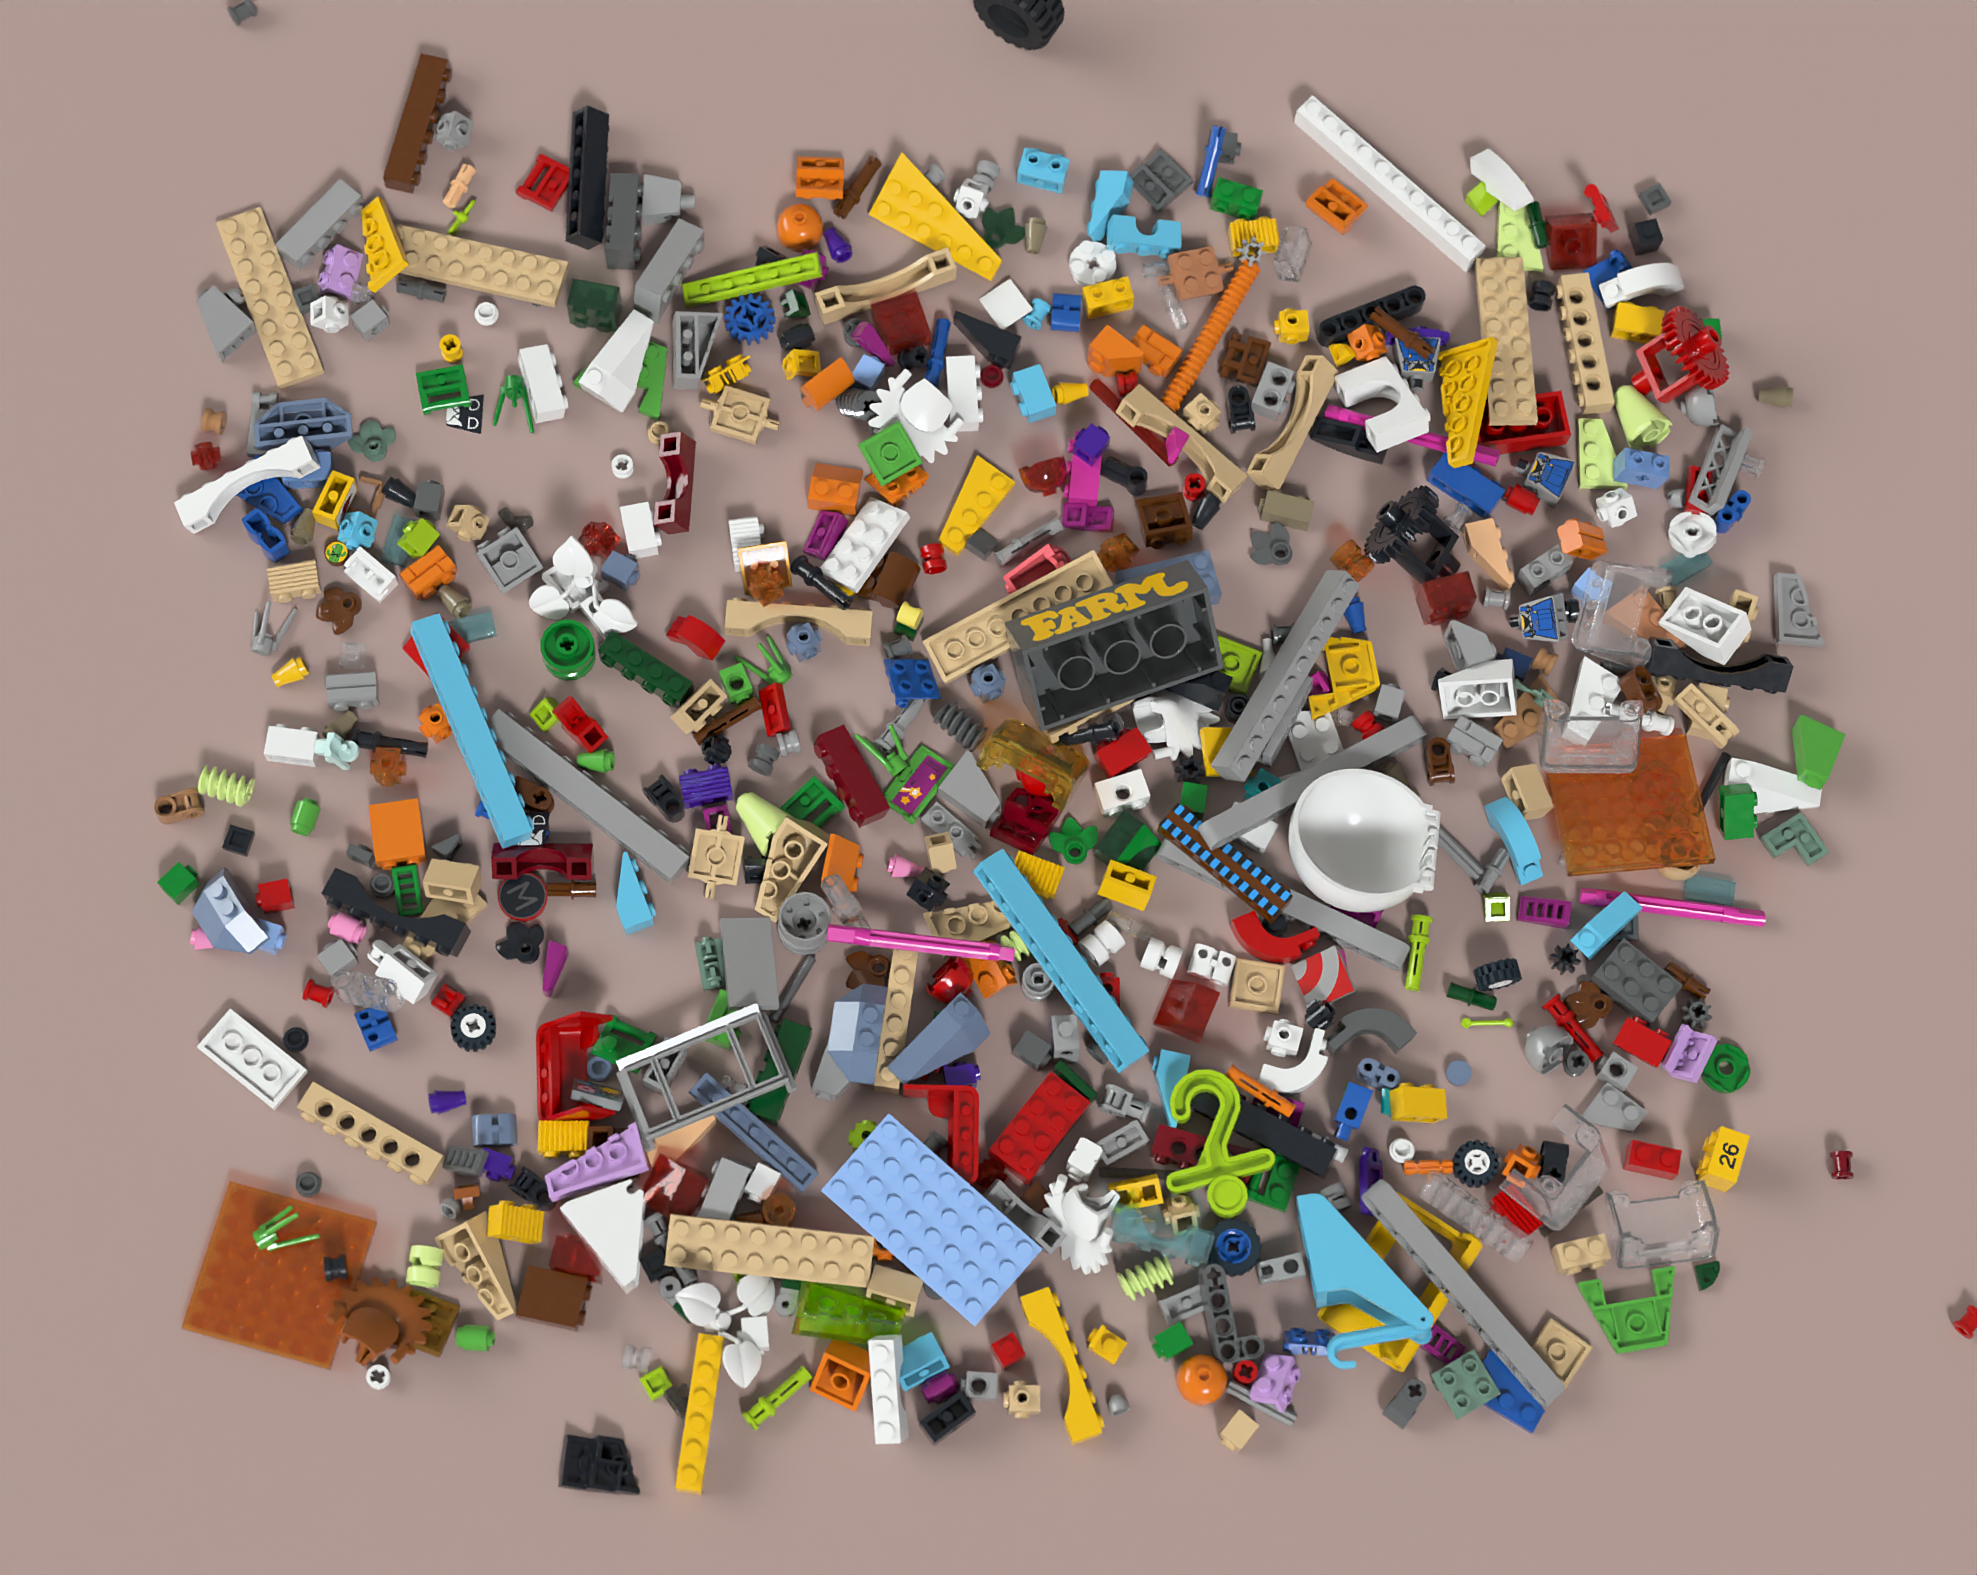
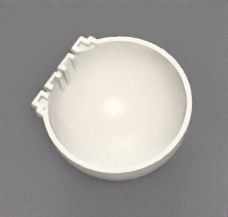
[1288,769,1441,912]

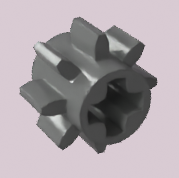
[1680,998,1712,1029]

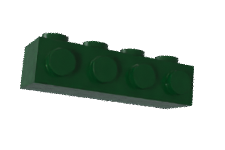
[598,631,694,709]

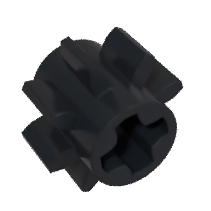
[701,734,732,765]
[1174,755,1205,784]
[1549,943,1581,975]
[1305,999,1336,1030]

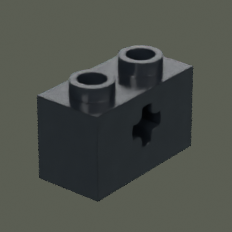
[919,1391,976,1446]

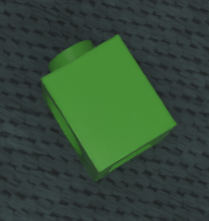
[719,663,753,704]

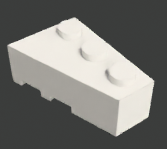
[1562,656,1621,748]

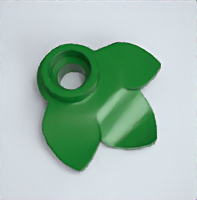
[1049,817,1098,865]

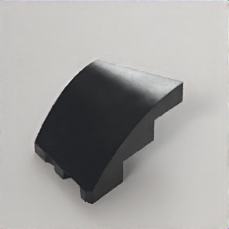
[558,1434,640,1495]

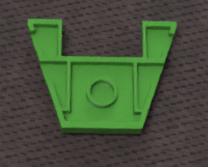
[573,341,668,421]
[1577,1266,1675,1355]

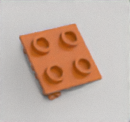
[864,466,929,507]

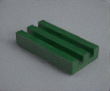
[1053,1060,1097,1105]

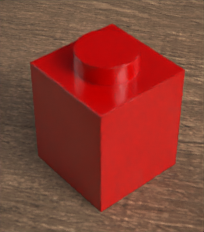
[255,878,295,914]
[990,1332,1026,1371]

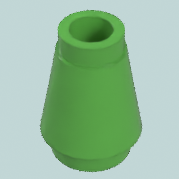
[577,749,615,773]

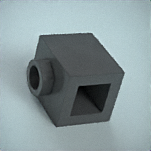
[414,480,445,520]

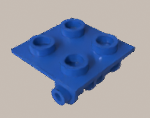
[1582,249,1633,310]
[883,659,941,708]
[1283,1327,1335,1356]

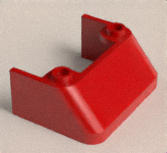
[536,1011,615,1122]
[903,1084,979,1186]

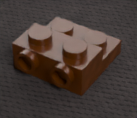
[1135,492,1193,549]

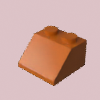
[1087,324,1145,377]
[808,463,863,516]
[821,833,864,899]
[809,1336,871,1412]

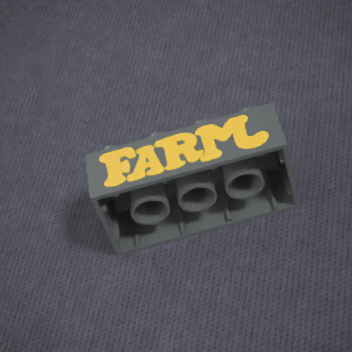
[1005,560,1224,731]

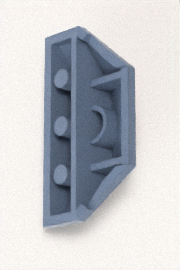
[254,397,353,451]
[192,867,270,954]
[827,984,888,1085]

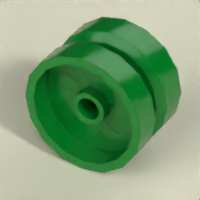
[540,619,596,681]

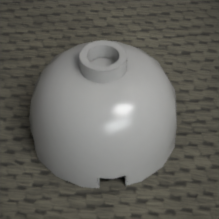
[1680,383,1719,427]
[1525,1025,1574,1075]

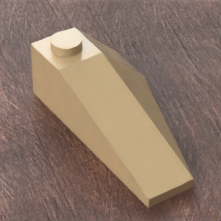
[755,816,830,923]
[434,1211,517,1320]

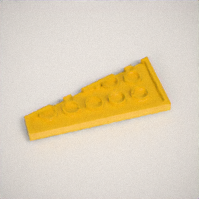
[869,152,1003,281]
[1438,337,1498,468]

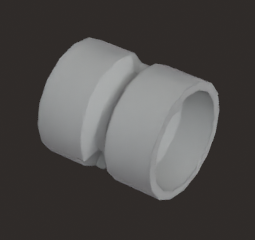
[1021,963,1054,1002]

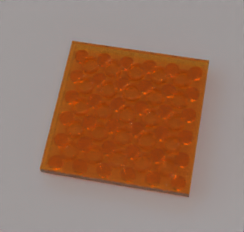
[1541,734,1716,877]
[181,1181,377,1370]

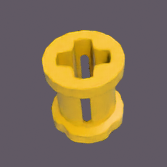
[439,334,463,363]

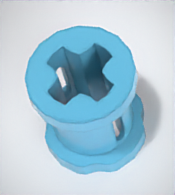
[1022,298,1052,330]

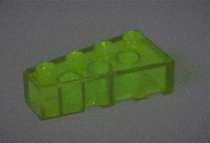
[791,1281,907,1344]

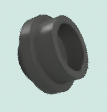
[370,873,395,898]
[296,1172,322,1198]

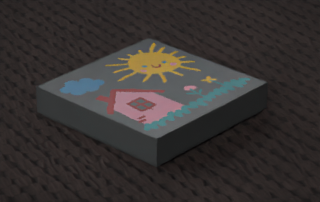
[571,1078,623,1111]

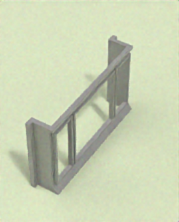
[616,1003,797,1152]

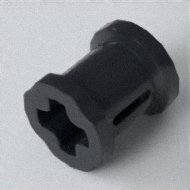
[897,346,929,370]

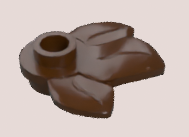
[316,587,362,635]
[845,951,891,990]
[1563,981,1613,1030]

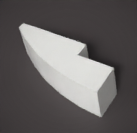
[1470,149,1534,211]

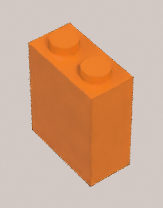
[369,798,428,870]

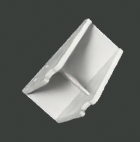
[560,1179,646,1294]

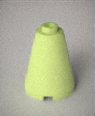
[1613,385,1672,451]
[736,792,794,857]

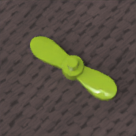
[448,199,477,236]

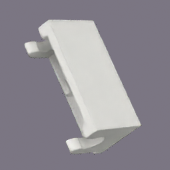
[344,546,398,603]

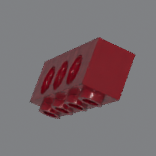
[1150,1124,1255,1184]

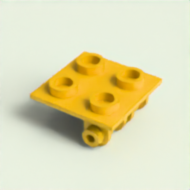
[700,354,751,394]

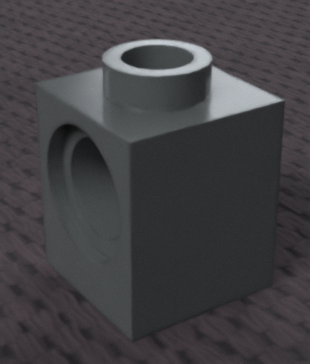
[1208,130,1241,165]
[1012,1029,1053,1071]

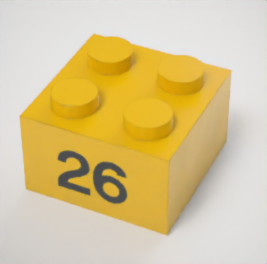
[1695,1126,1750,1192]

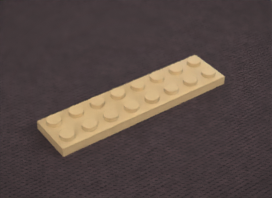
[216,207,324,389]
[393,223,570,308]
[1475,257,1538,426]
[922,550,1113,685]
[665,1214,874,1288]

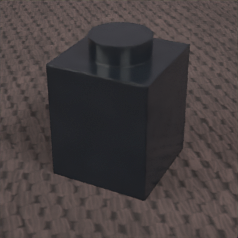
[1629,218,1663,256]

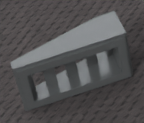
[442,1146,488,1176]

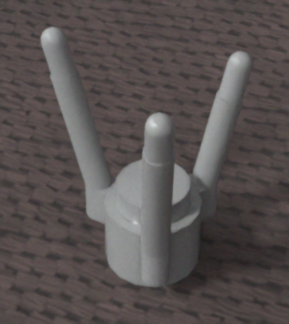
[250,601,298,656]

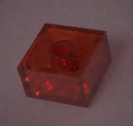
[871,292,931,356]
[1416,571,1477,626]

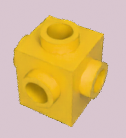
[1273,308,1309,344]

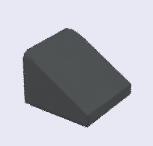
[965,529,999,561]
[431,834,463,861]

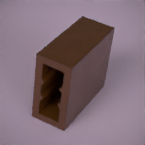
[516,1265,593,1332]

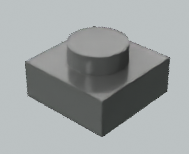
[1638,183,1671,215]
[292,283,320,315]
[346,843,375,869]
[1614,915,1639,941]

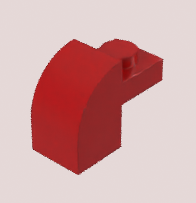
[666,615,726,661]
[552,695,608,753]

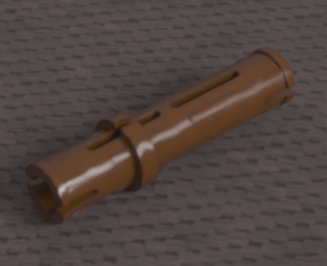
[833,156,882,219]
[1369,306,1435,360]
[691,695,762,746]

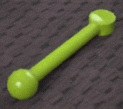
[1461,1018,1514,1029]

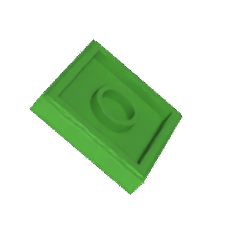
[857,421,923,487]

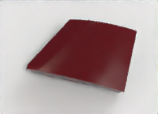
[989,787,1070,856]

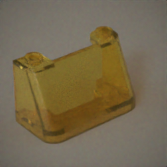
[976,718,1090,812]

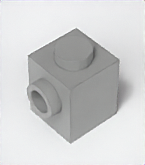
[317,939,358,981]

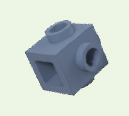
[785,622,822,663]
[969,663,1006,703]

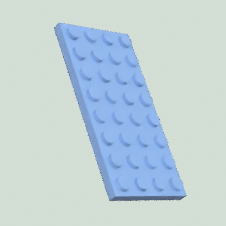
[821,1113,1042,1326]

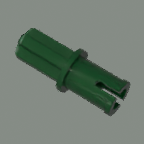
[1527,201,1549,249]
[1446,982,1497,1011]

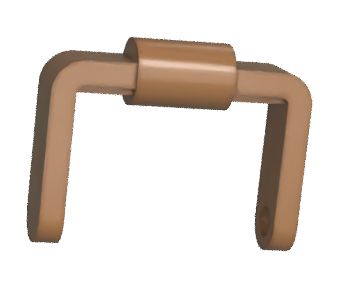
[348,476,385,518]

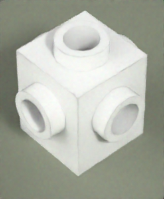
[953,178,989,218]
[310,296,349,333]
[1596,488,1637,528]
[1263,1019,1304,1057]

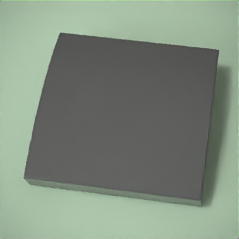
[1130,148,1193,212]

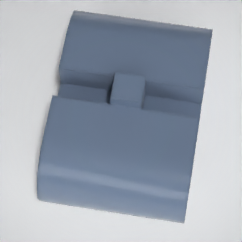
[1355,1058,1401,1091]
[472,1113,518,1148]

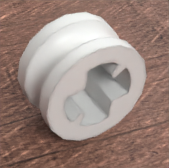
[612,454,634,479]
[366,1365,391,1390]

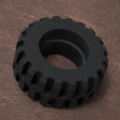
[973,0,1065,51]

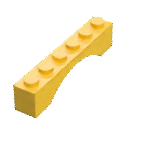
[1019,1287,1105,1445]
[675,1333,725,1495]

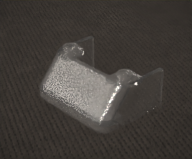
[1499,1103,1611,1230]

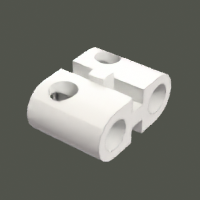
[1187,944,1236,986]

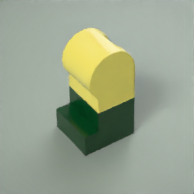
[894,601,924,642]

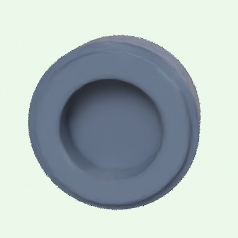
[587,1056,613,1082]
[1446,1060,1472,1086]

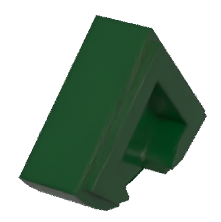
[1693,1261,1720,1292]

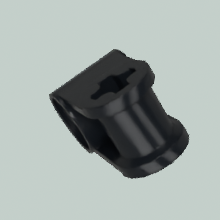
[1226,385,1256,434]
[642,774,685,823]
[1538,1140,1569,1191]
[508,1166,557,1211]

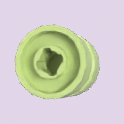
[406,1245,444,1287]

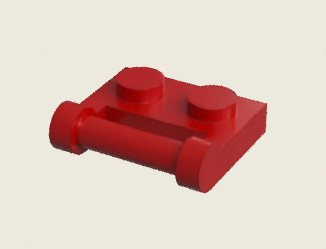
[515,154,570,212]
[1584,184,1619,233]

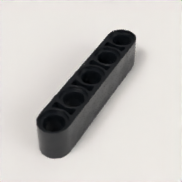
[1316,286,1426,347]

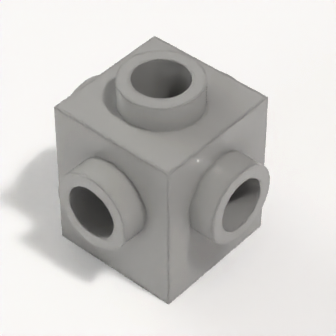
[435,111,474,151]

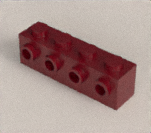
[813,724,890,828]

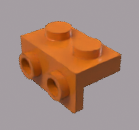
[962,940,1017,999]

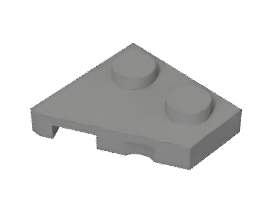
[1578,1082,1648,1133]

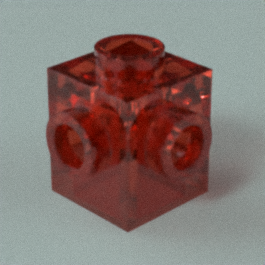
[578,521,621,557]

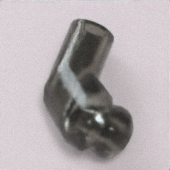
[498,507,534,531]

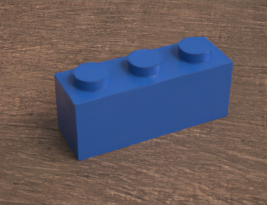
[1427,452,1505,519]

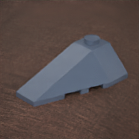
[887,992,991,1084]

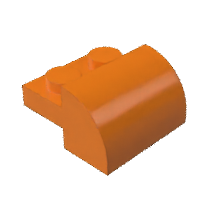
[796,156,845,200]
[1305,178,1369,235]
[800,357,855,412]

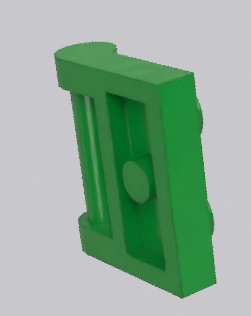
[416,364,471,415]
[780,776,845,828]
[592,1014,657,1074]
[1247,1155,1300,1213]

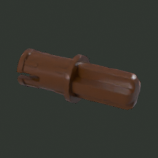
[547,880,596,900]
[1664,962,1711,1000]

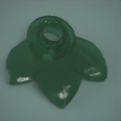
[982,207,1025,248]

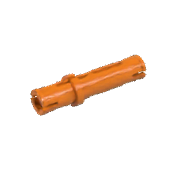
[1225,1064,1296,1118]

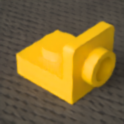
[782,349,821,380]
[1087,1324,1127,1366]

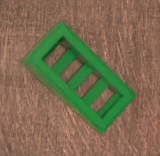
[391,864,424,917]

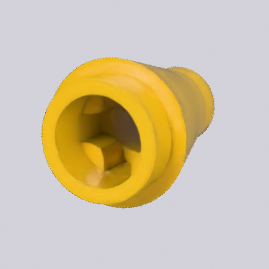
[1052,382,1089,406]
[271,656,310,687]

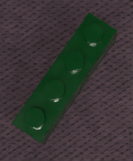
[746,1019,812,1126]

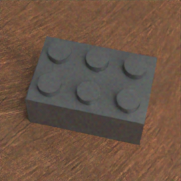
[1589,938,1683,1028]

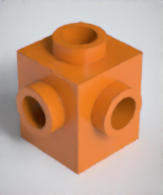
[1347,324,1387,363]
[418,703,453,744]
[1502,1144,1542,1186]

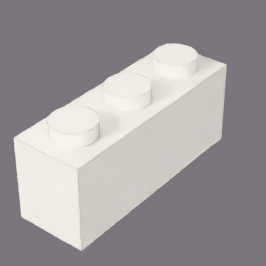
[518,344,568,423]
[946,355,983,432]

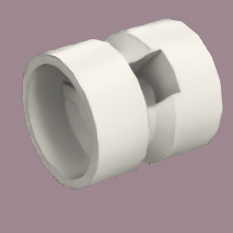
[1078,920,1125,967]
[1140,937,1184,979]

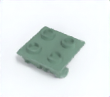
[695,936,726,991]
[1431,1349,1501,1420]

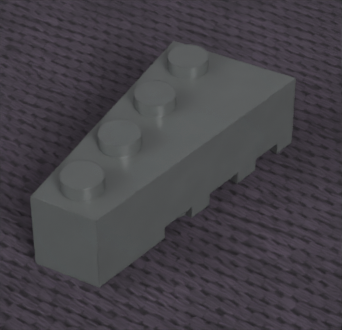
[605,173,644,270]

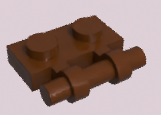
[1219,333,1272,388]

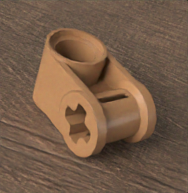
[154,788,205,824]

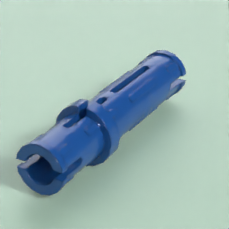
[1196,125,1227,197]
[925,318,951,388]

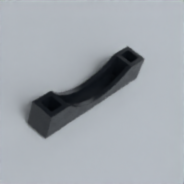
[1642,637,1794,694]
[321,867,471,957]

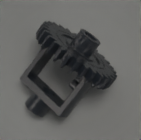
[1364,485,1461,585]

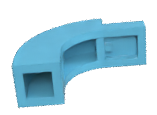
[1484,797,1543,886]

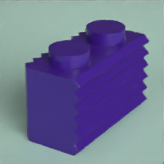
[679,764,733,809]

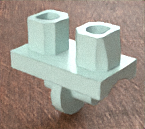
[314,732,360,770]

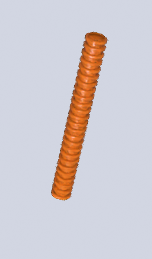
[1161,260,1261,414]

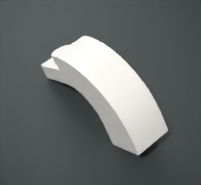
[1599,263,1685,308]
[1256,1028,1328,1097]

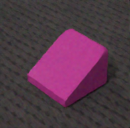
[1166,427,1189,464]
[1307,671,1332,699]

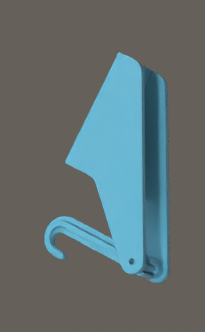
[1297,1194,1433,1369]

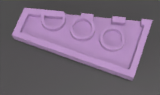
[545,1122,649,1202]

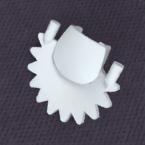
[868,369,965,463]
[1132,689,1220,761]
[1043,1174,1121,1275]

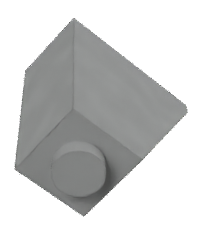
[196,285,257,363]
[938,750,1001,828]
[812,1040,853,1102]

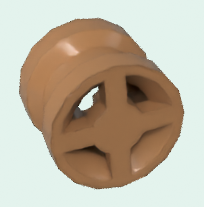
[201,408,227,435]
[1531,646,1559,676]

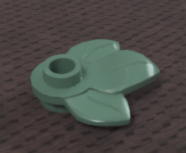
[348,420,396,462]
[1514,678,1555,709]

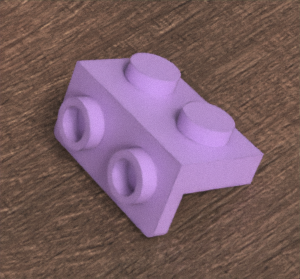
[318,244,363,300]
[1662,1024,1718,1083]
[1249,1353,1301,1413]

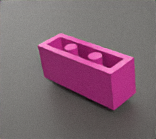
[1064,431,1102,507]

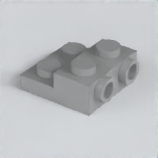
[475,526,543,594]

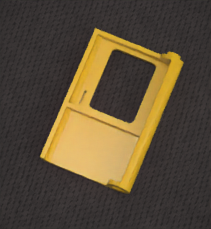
[1317,1192,1483,1372]

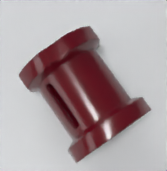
[1830,1151,1854,1180]

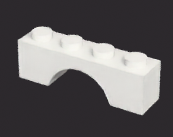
[868,1335,909,1444]

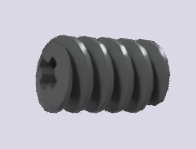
[837,387,882,421]
[933,702,988,752]

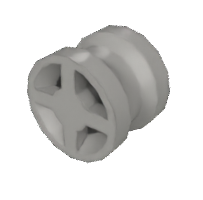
[776,729,801,757]

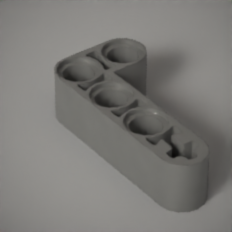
[1198,1264,1264,1363]

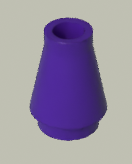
[823,228,853,263]
[428,1090,466,1115]

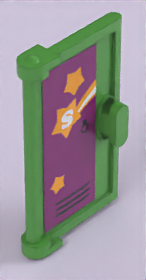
[883,745,955,825]

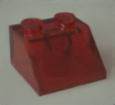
[1545,213,1598,270]
[1153,979,1220,1044]
[642,1153,709,1218]
[549,1233,603,1285]

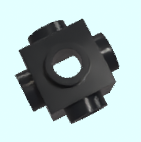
[906,867,950,911]

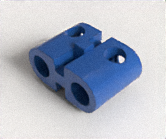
[1051,293,1082,332]
[1714,490,1751,534]
[354,1002,398,1052]

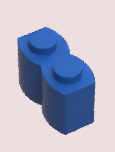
[242,508,290,563]

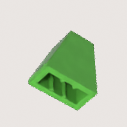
[1792,714,1846,791]

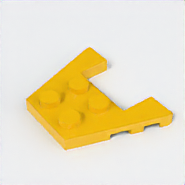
[1308,637,1380,720]

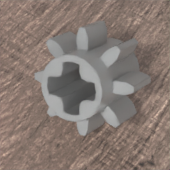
[1236,237,1267,266]

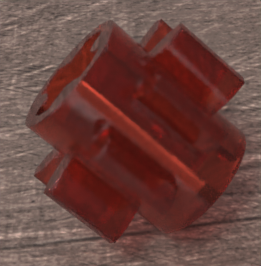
[190,442,221,471]
[977,1158,1008,1189]

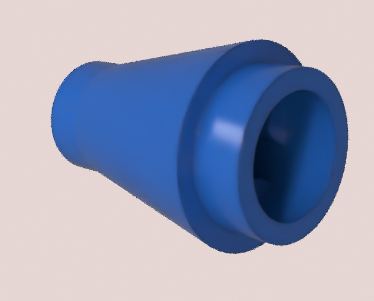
[1343,597,1367,634]

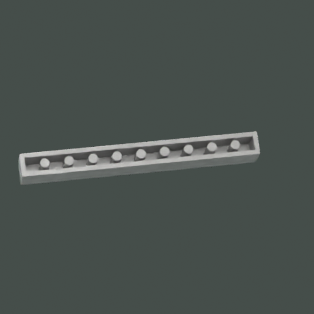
[1211,570,1360,782]
[487,709,690,885]

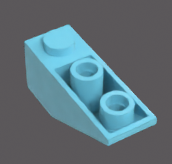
[1087,170,1134,243]
[616,851,656,935]

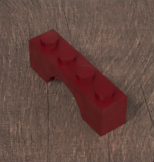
[653,432,696,534]
[491,843,594,880]

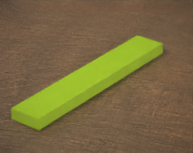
[682,252,823,308]

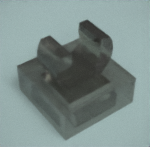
[664,1383,689,1417]

